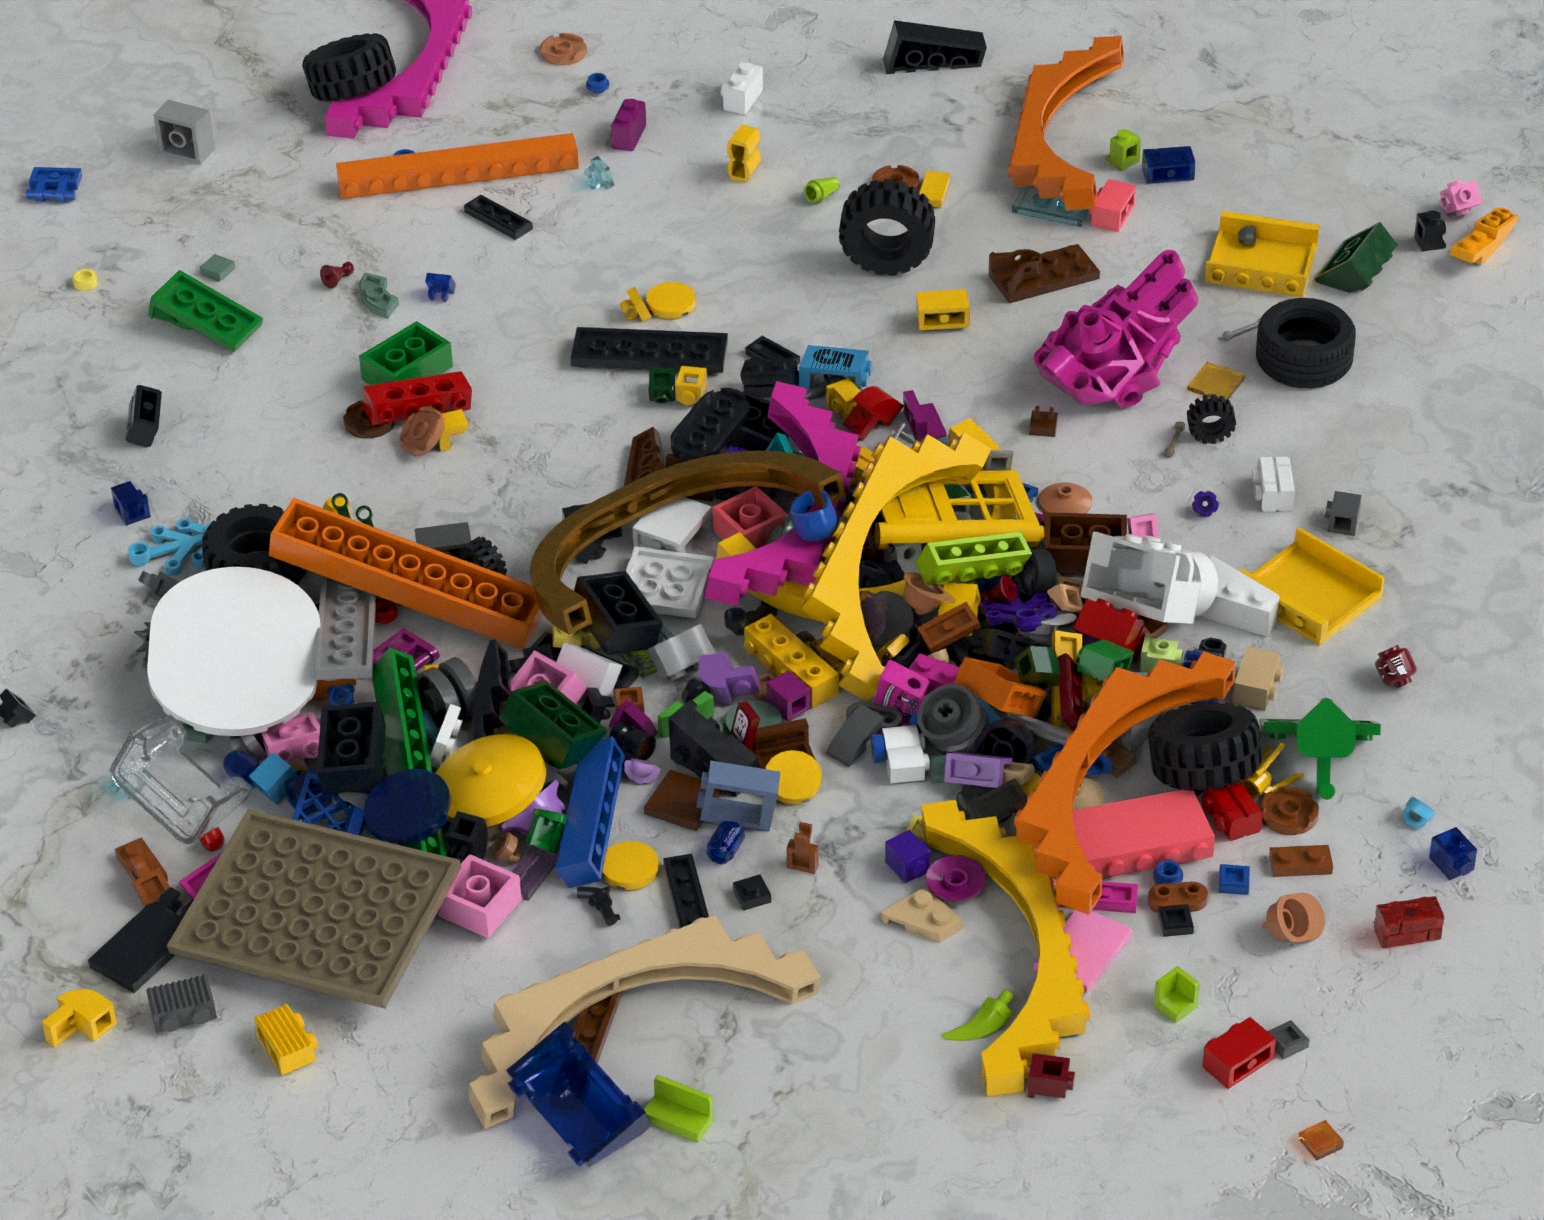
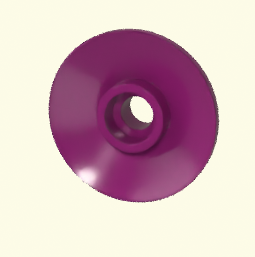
[926,855,986,901]

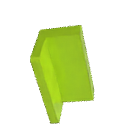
[642,1075,713,1142]

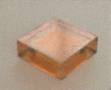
[1298,1120,1344,1161]

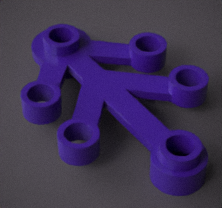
[979,580,1057,632]

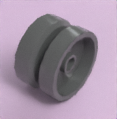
[417,657,477,728]
[917,684,990,755]

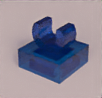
[425,273,456,302]

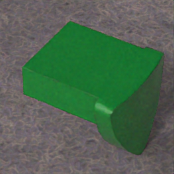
[525,808,568,853]

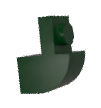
[1015,646,1060,690]

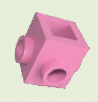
[1440,180,1483,217]

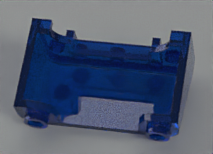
[506,1021,651,1168]

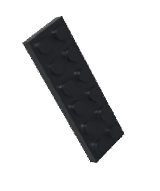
[570,327,728,373]

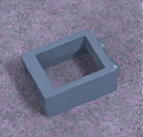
[696,761,780,831]

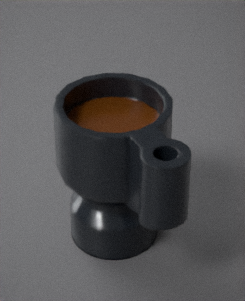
[610,722,656,768]

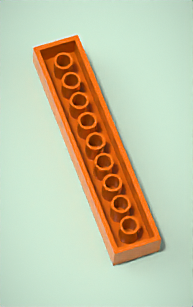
[269,498,543,650]

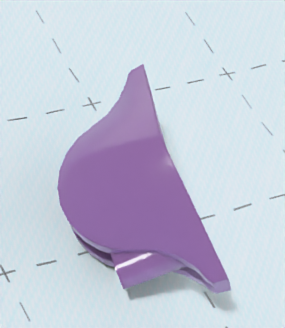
[499,780,568,837]

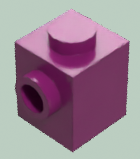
[767,671,810,721]

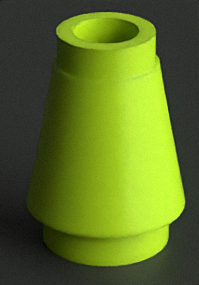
[804,177,840,203]

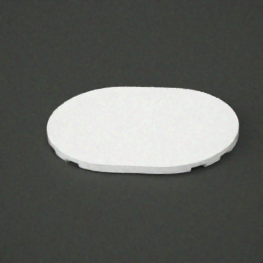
[147,567,321,736]

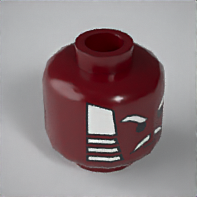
[1375,645,1417,688]

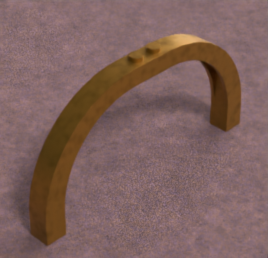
[530,451,845,635]

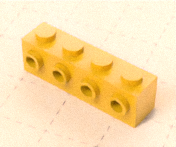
[743,614,839,709]

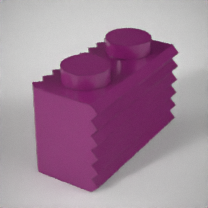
[610,99,646,151]

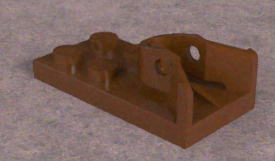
[988,244,1100,303]

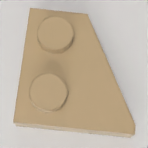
[880,886,963,943]

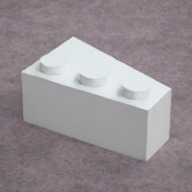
[1198,555,1280,637]

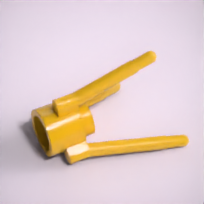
[1242,742,1304,798]

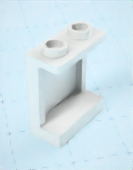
[633,497,712,553]

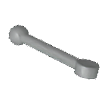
[1222,318,1260,341]

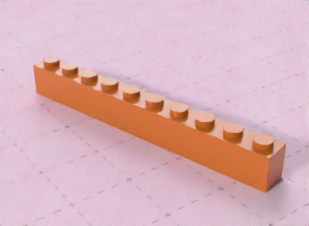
[336,133,579,199]

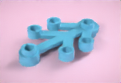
[128,518,210,576]

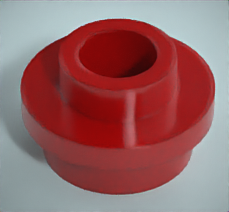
[375,599,398,624]

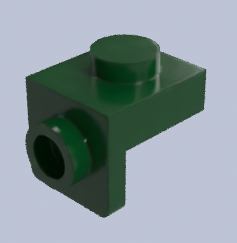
[648,368,675,404]

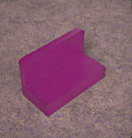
[903,390,947,442]

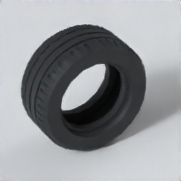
[1256,298,1356,388]

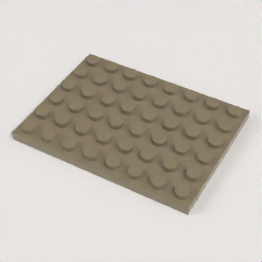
[167,809,462,1009]

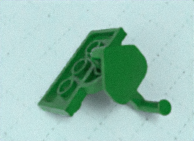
[1259,697,1381,800]

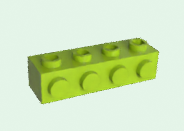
[915,532,1032,585]

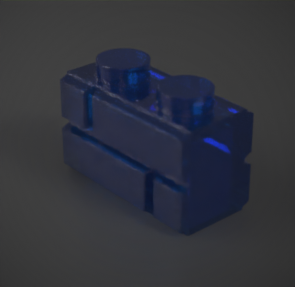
[1142,146,1196,184]

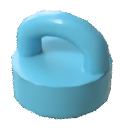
[1403,796,1435,828]

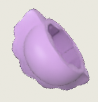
[624,759,661,784]

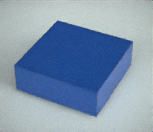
[1218,864,1250,895]

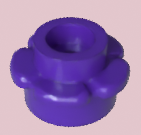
[1192,491,1219,517]

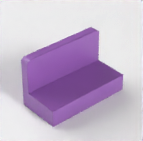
[944,752,1012,788]

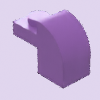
[699,652,760,705]

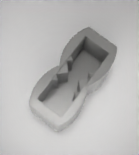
[648,623,715,681]

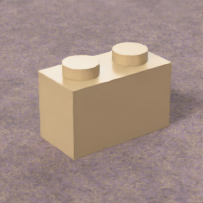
[1232,646,1284,711]

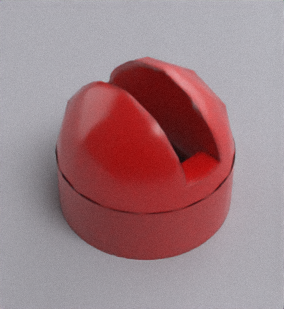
[199,827,225,852]

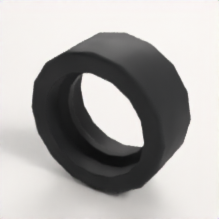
[1011,549,1057,600]

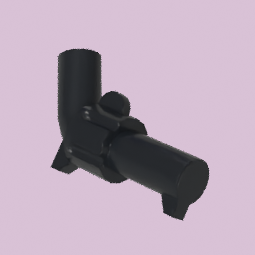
[577,886,621,926]

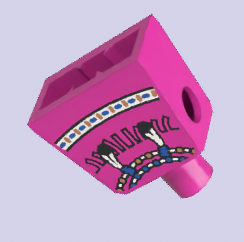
[874,660,930,724]

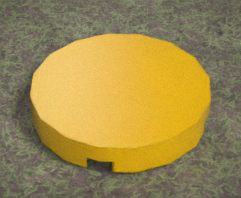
[646,282,696,319]
[766,750,822,805]
[602,841,659,891]

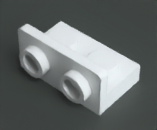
[430,704,470,769]

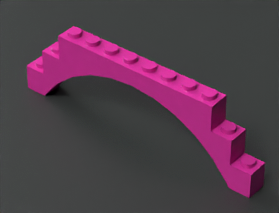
[325,0,472,138]
[705,381,861,606]

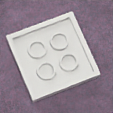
[626,546,714,619]

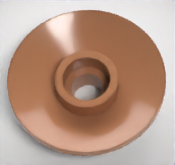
[1039,482,1092,514]

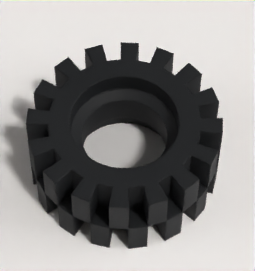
[1187,394,1236,444]
[458,536,507,576]

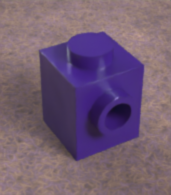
[885,830,931,883]

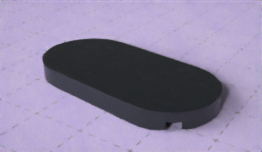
[670,388,750,462]

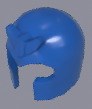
[790,490,838,542]

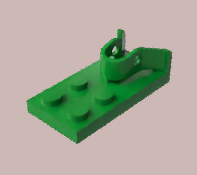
[148,270,263,352]

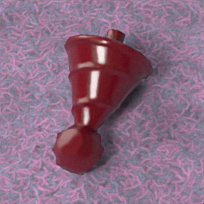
[320,262,355,288]
[979,576,1017,602]

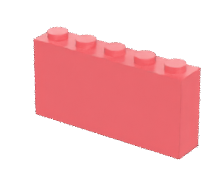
[1073,789,1215,878]

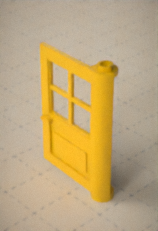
[874,470,1044,549]

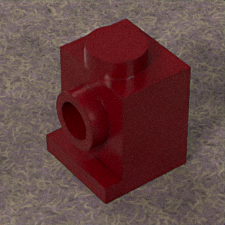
[1027,1053,1075,1098]

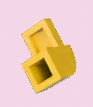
[42,989,117,1048]

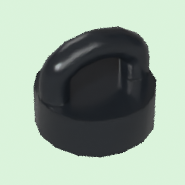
[682,678,711,703]

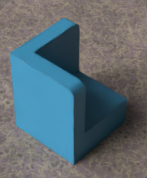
[249,753,301,805]

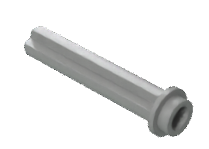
[1007,713,1073,745]

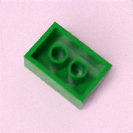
[359,321,453,385]

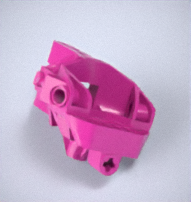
[1033,250,1199,408]

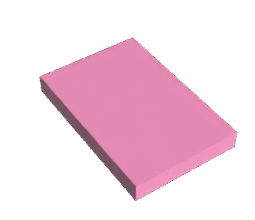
[1034,910,1132,994]

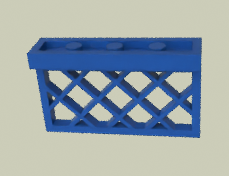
[292,773,375,836]

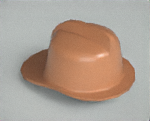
[903,572,956,615]
[1261,893,1325,943]

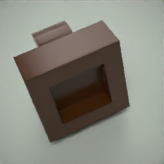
[1029,406,1058,437]

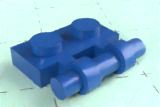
[26,167,82,202]

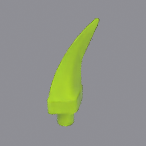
[942,989,1014,1041]

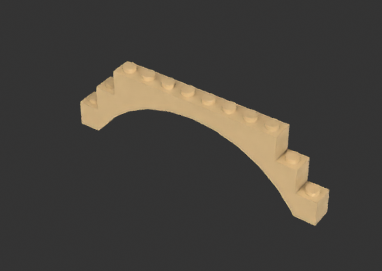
[469,915,821,1129]

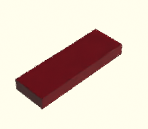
[1058,653,1084,732]

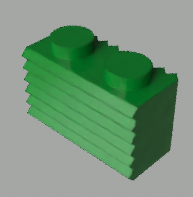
[1076,639,1134,682]

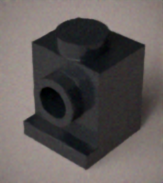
[1414,210,1446,252]

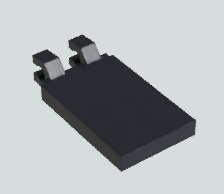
[88,887,194,993]

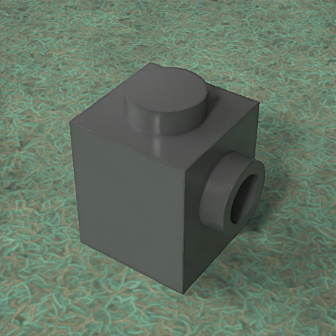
[1325,491,1362,536]

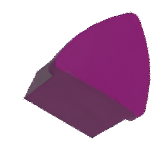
[609,699,658,737]

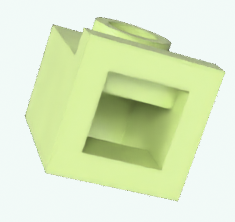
[1140,633,1183,673]

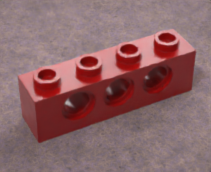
[362,371,472,425]

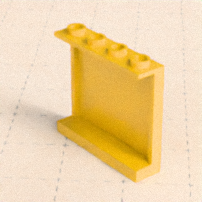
[1205,211,1320,297]
[1239,527,1385,646]

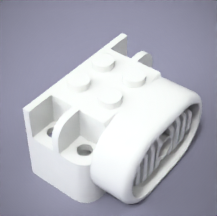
[1080,532,1218,624]

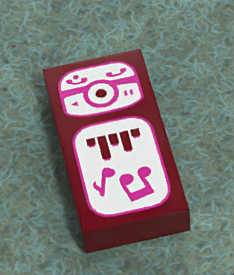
[730,701,760,751]

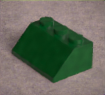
[1314,222,1398,293]
[499,680,608,770]

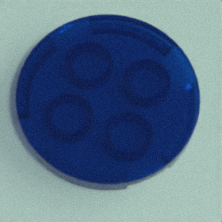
[364,769,452,844]

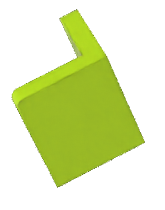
[1154,966,1200,1023]

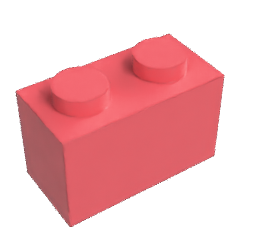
[1089,179,1136,232]

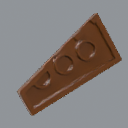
[624,427,665,486]

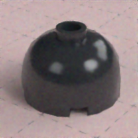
[976,718,1036,764]

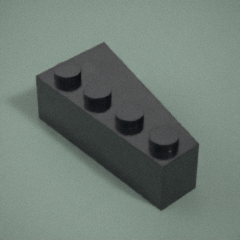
[883,20,987,74]

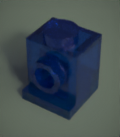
[111,481,151,526]

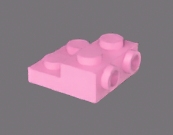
[259,712,320,762]

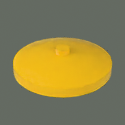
[433,734,546,827]

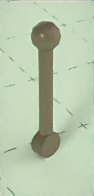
[1164,421,1185,457]

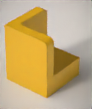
[437,409,469,452]

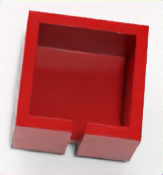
[1073,598,1150,662]

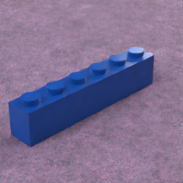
[555,736,625,888]

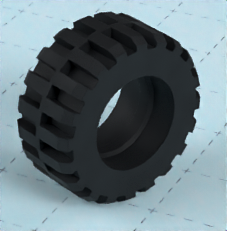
[302,33,396,102]
[839,179,935,276]
[202,504,307,585]
[1148,702,1262,791]

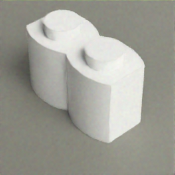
[882,725,930,784]

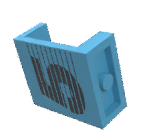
[799,345,872,391]

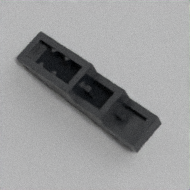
[473,639,511,741]

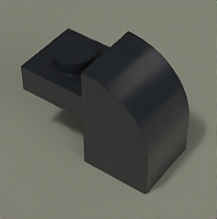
[446,811,488,863]

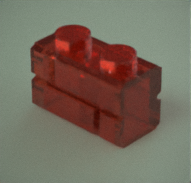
[1374,896,1444,949]

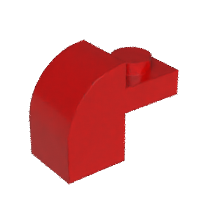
[842,386,904,441]

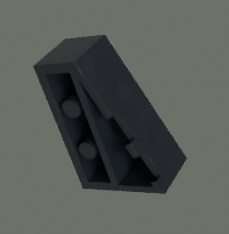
[668,699,758,797]

